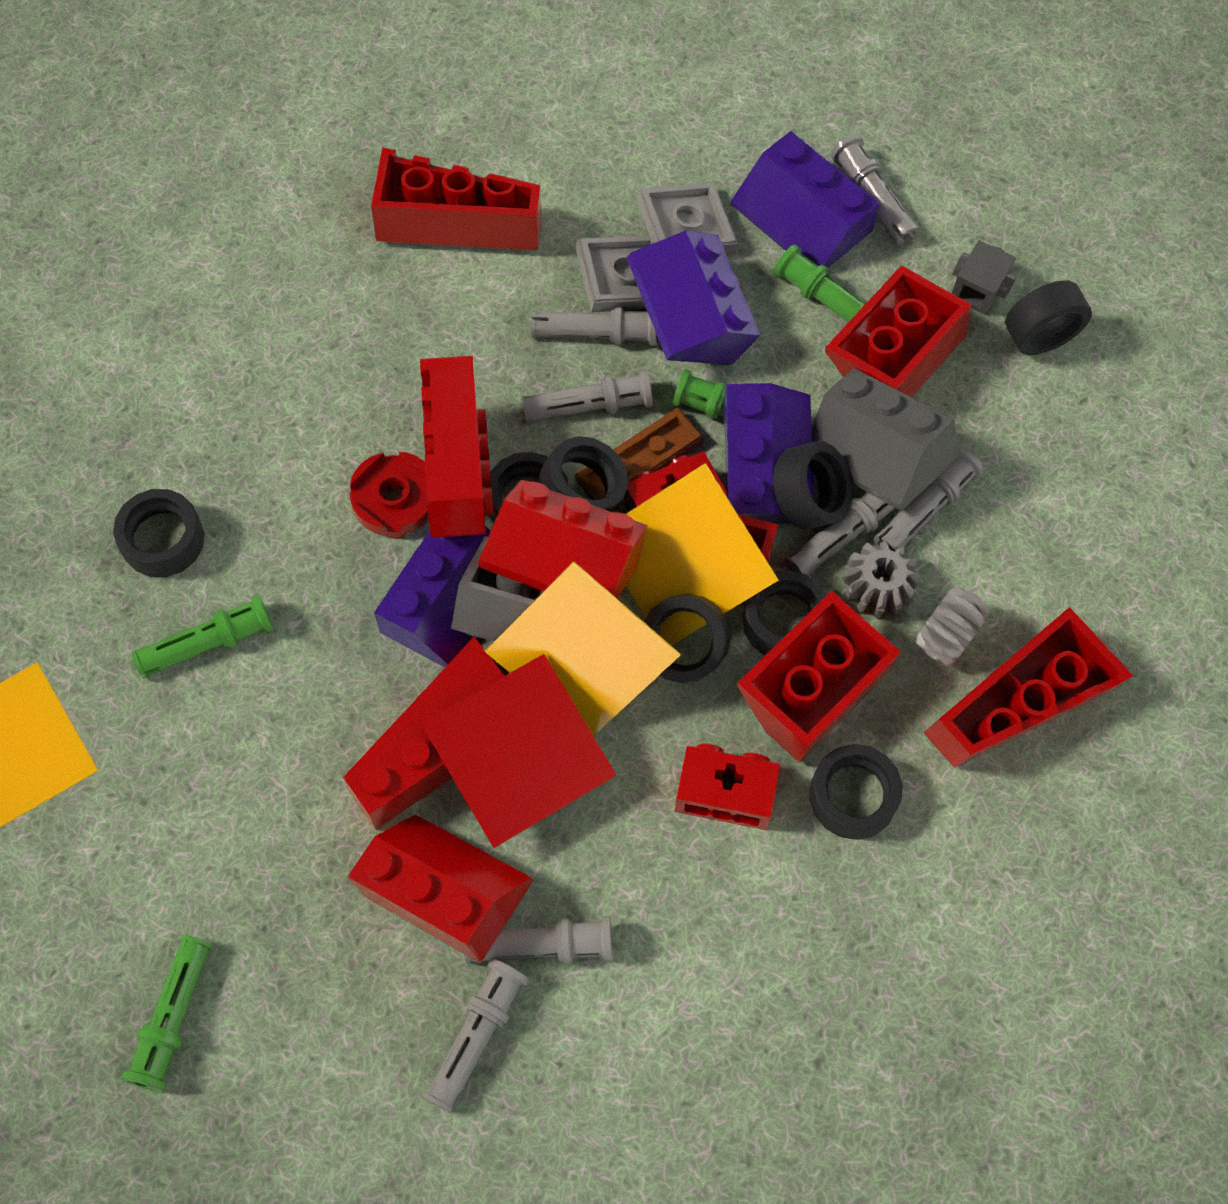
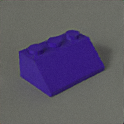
[731,131,879,268]
[627,230,761,365]
[724,383,814,524]
[374,525,491,668]

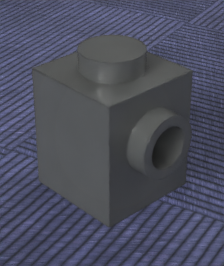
[952,240,1016,315]

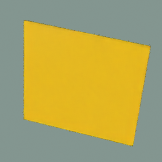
[626,463,779,645]
[485,562,681,736]
[0,662,98,827]

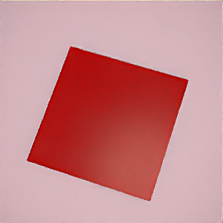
[421,654,617,849]

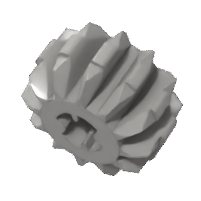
[843,540,921,619]
[916,586,989,665]

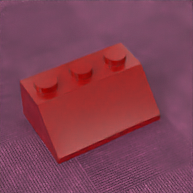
[825,265,972,397]
[478,480,648,598]
[737,591,901,763]
[347,814,533,964]

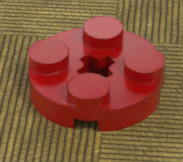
[350,451,429,539]

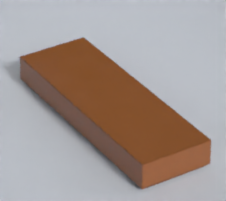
[575,407,704,500]

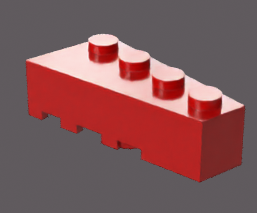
[371,147,542,250]
[420,355,494,538]
[923,607,1134,768]
[343,637,504,830]

